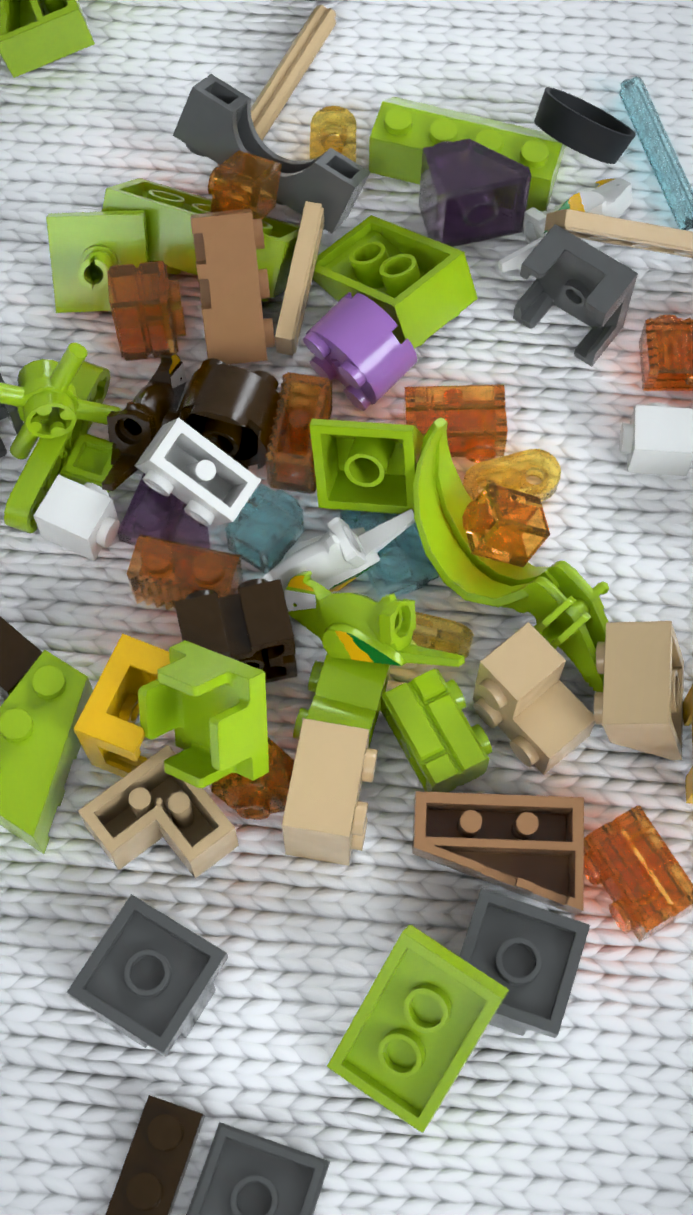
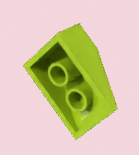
[313,215,478,349]

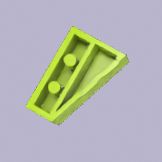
[0,0,95,78]
[0,650,93,854]

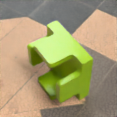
[138,640,269,788]

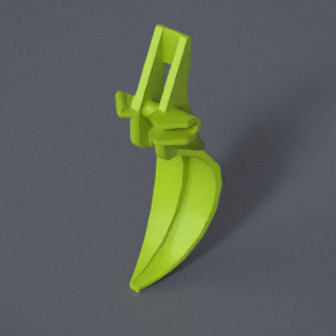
[413,417,609,692]

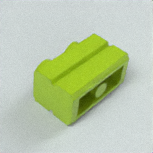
[380,668,492,792]

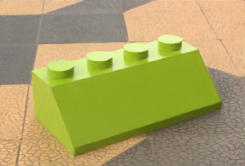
[369,96,566,212]
[102,178,300,302]

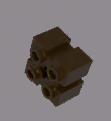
[174,579,297,683]

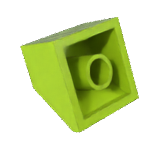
[310,419,424,514]

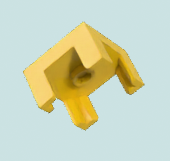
[73,633,170,777]

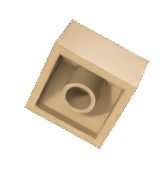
[594,621,684,760]

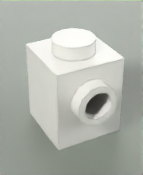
[619,403,693,476]
[33,474,120,561]

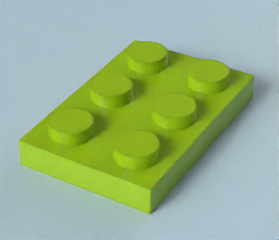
[327,924,509,1133]

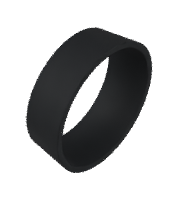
[534,87,636,164]

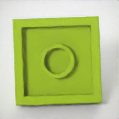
[46,210,153,313]

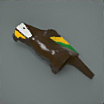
[102,352,187,491]

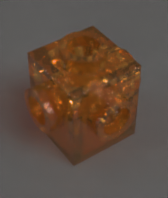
[211,737,295,820]

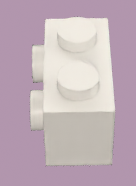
[135,418,261,527]

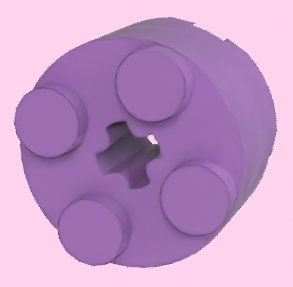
[303,292,417,411]

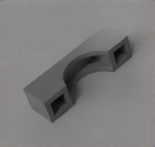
[172,74,370,234]

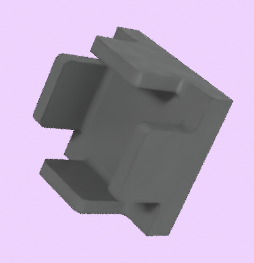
[459,888,590,1039]
[67,894,228,1057]

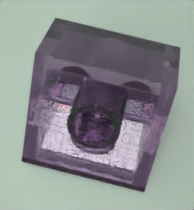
[419,139,532,247]

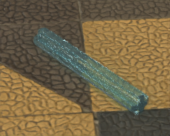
[619,77,693,231]

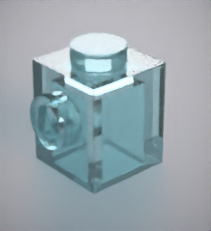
[225,483,304,574]

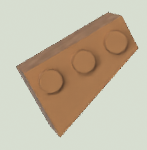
[190,209,275,365]
[412,791,584,915]

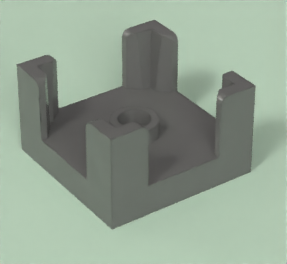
[513,224,638,367]

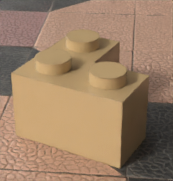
[473,622,595,775]
[282,718,378,866]
[78,745,239,879]

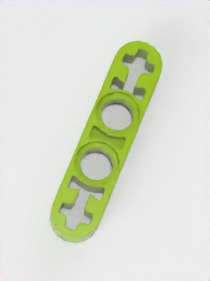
[4,361,110,534]

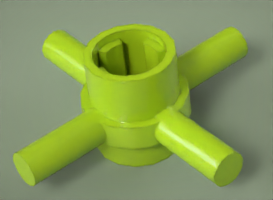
[0,343,121,459]

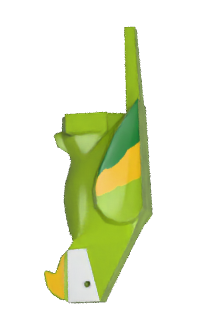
[285,571,465,667]

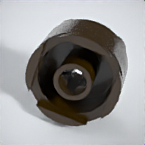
[174,358,285,470]

